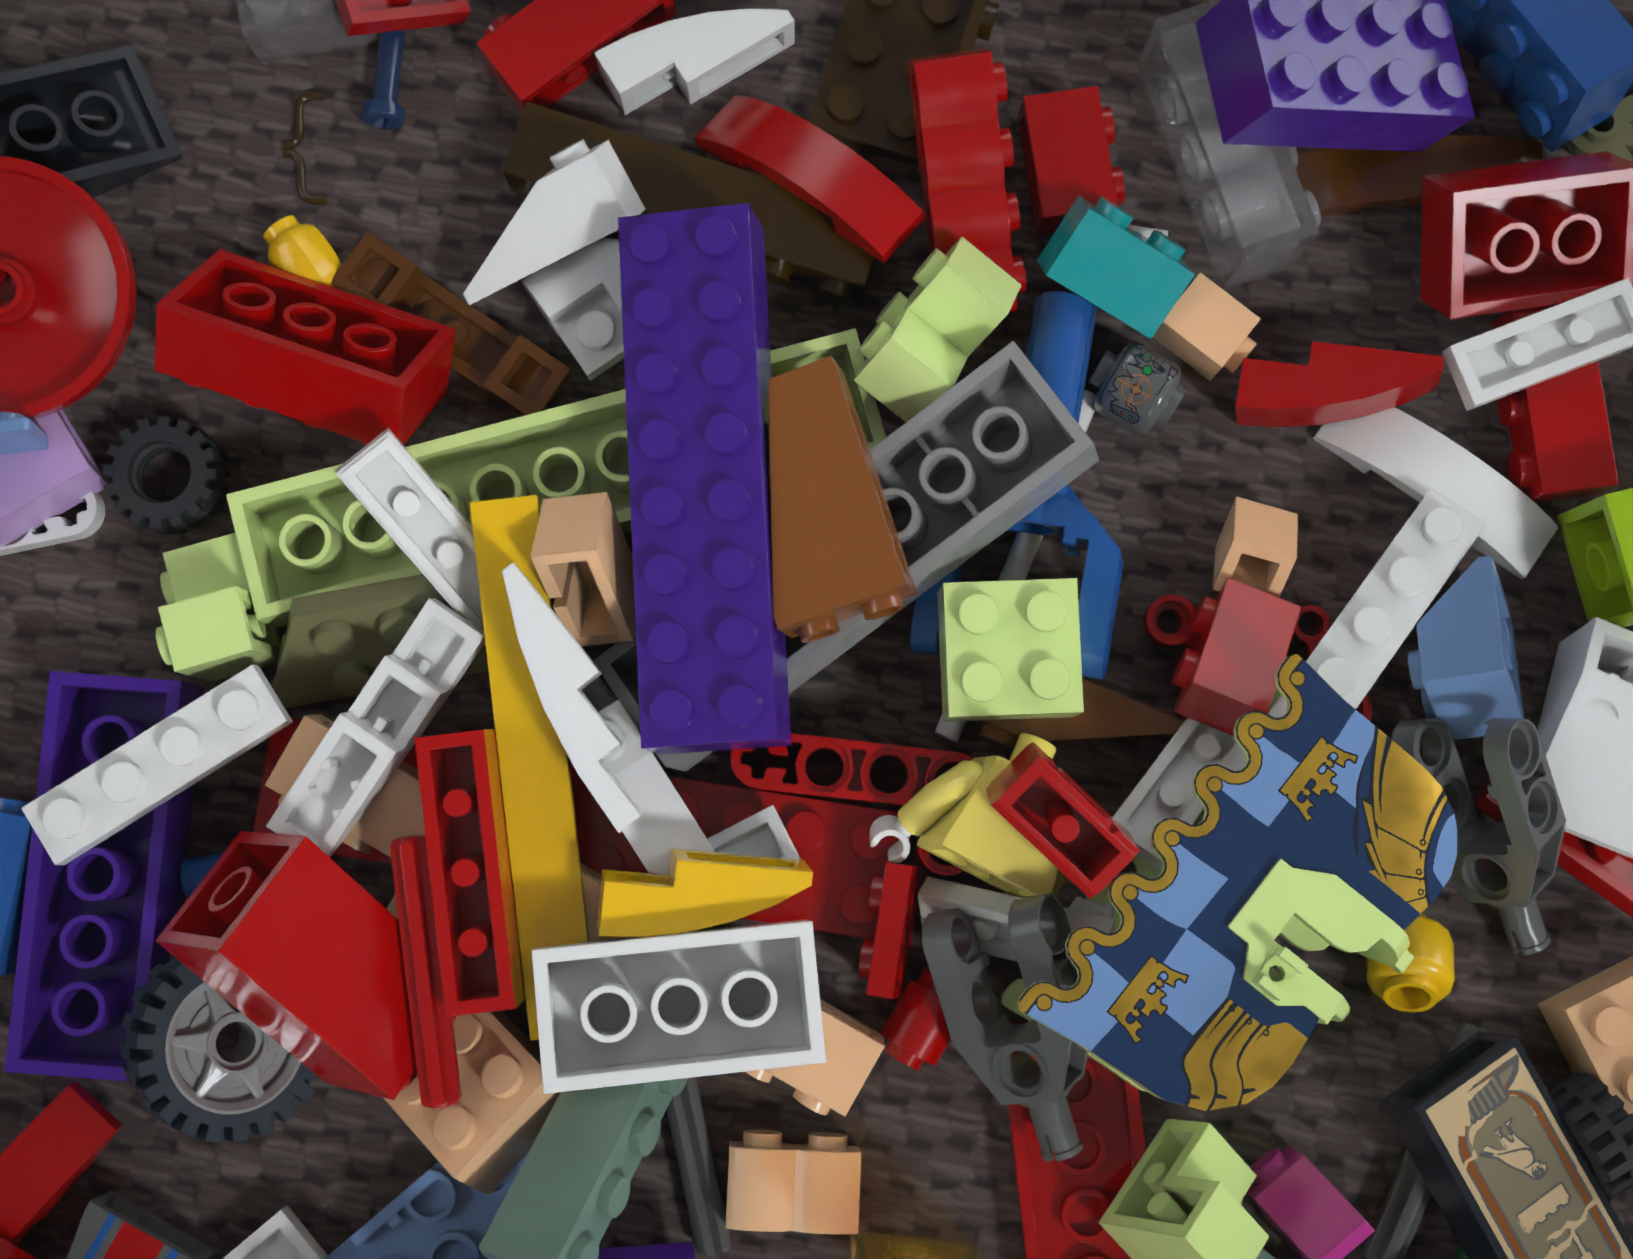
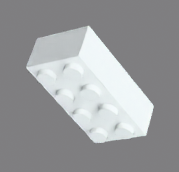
[532,919,826,1094]

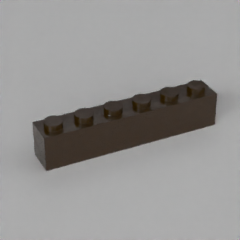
[503,102,877,304]

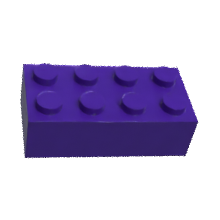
[1195,0,1475,152]

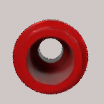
[880,968,951,1071]

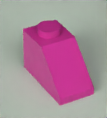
[1246,1146,1375,1259]

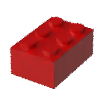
[1420,151,1633,320]

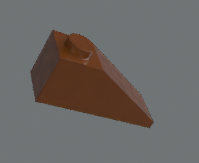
[973,678,1184,750]

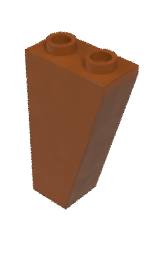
[768,356,917,643]

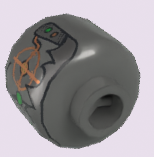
[1088,342,1187,435]

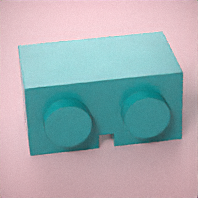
[1037,196,1195,339]

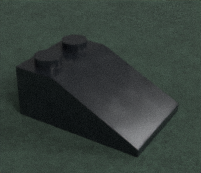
[0,44,183,198]

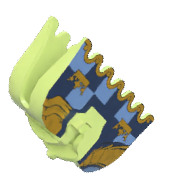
[1001,654,1457,1111]

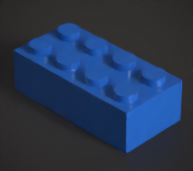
[1445,0,1633,153]

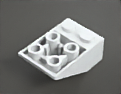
[1537,617,1633,859]

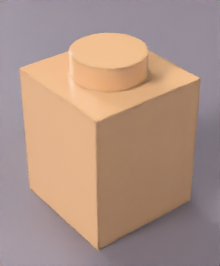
[1153,272,1260,381]
[1213,496,1298,598]

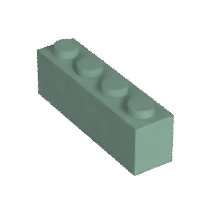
[478,1078,688,1259]

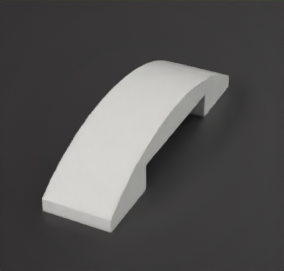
[1313,407,1558,579]

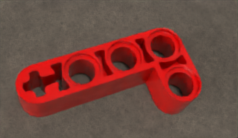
[731,733,972,876]

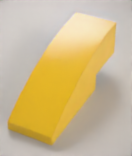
[596,848,813,937]

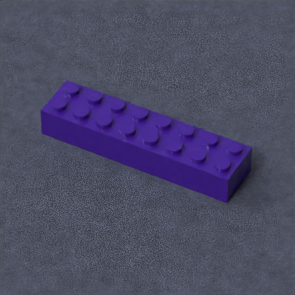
[618,203,791,755]

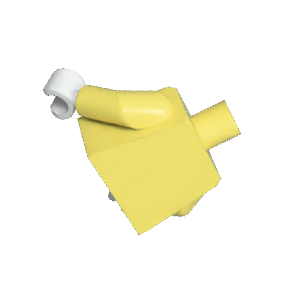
[869,733,1068,898]

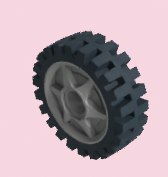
[120,954,317,1143]

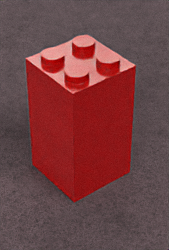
[155,831,456,1100]

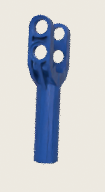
[910,291,1124,679]

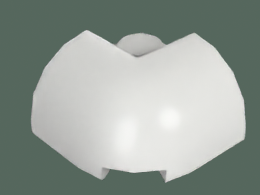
[521,237,624,381]

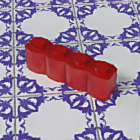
[908,49,1026,311]

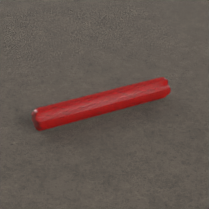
[390,834,462,1109]

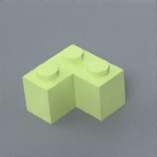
[853,236,1021,422]
[156,533,281,682]
[1098,1119,1269,1259]

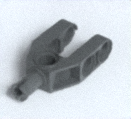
[1392,718,1567,955]
[922,893,1088,1162]

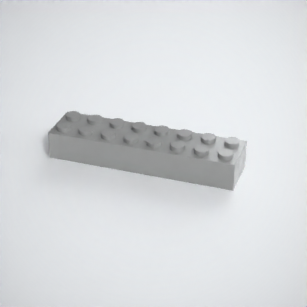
[593,341,1099,772]

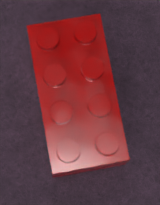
[154,249,456,445]

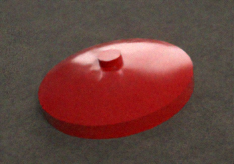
[0,156,137,419]

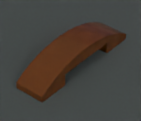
[1294,135,1542,217]
[331,232,573,416]

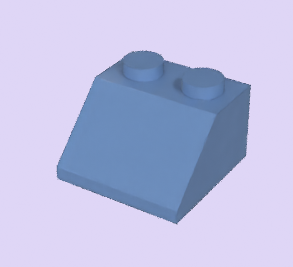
[1408,555,1524,740]

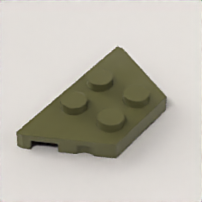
[270,574,489,709]

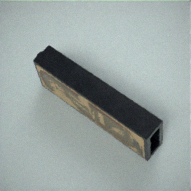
[1380,1031,1633,1259]

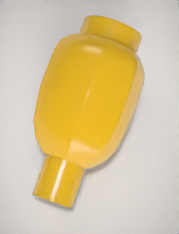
[263,215,342,289]

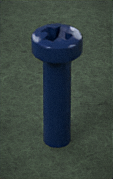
[360,30,406,130]

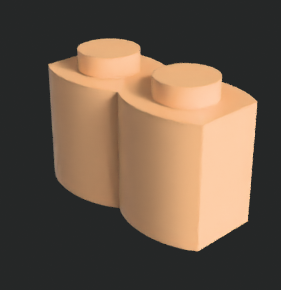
[725,1130,861,1234]

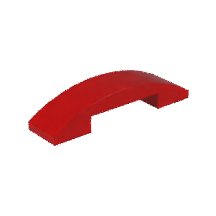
[695,95,925,263]

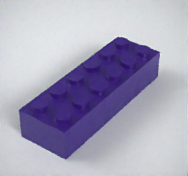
[4,671,204,1081]

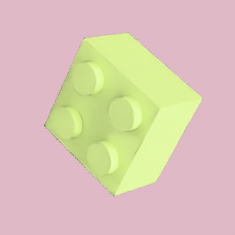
[937,578,1084,722]

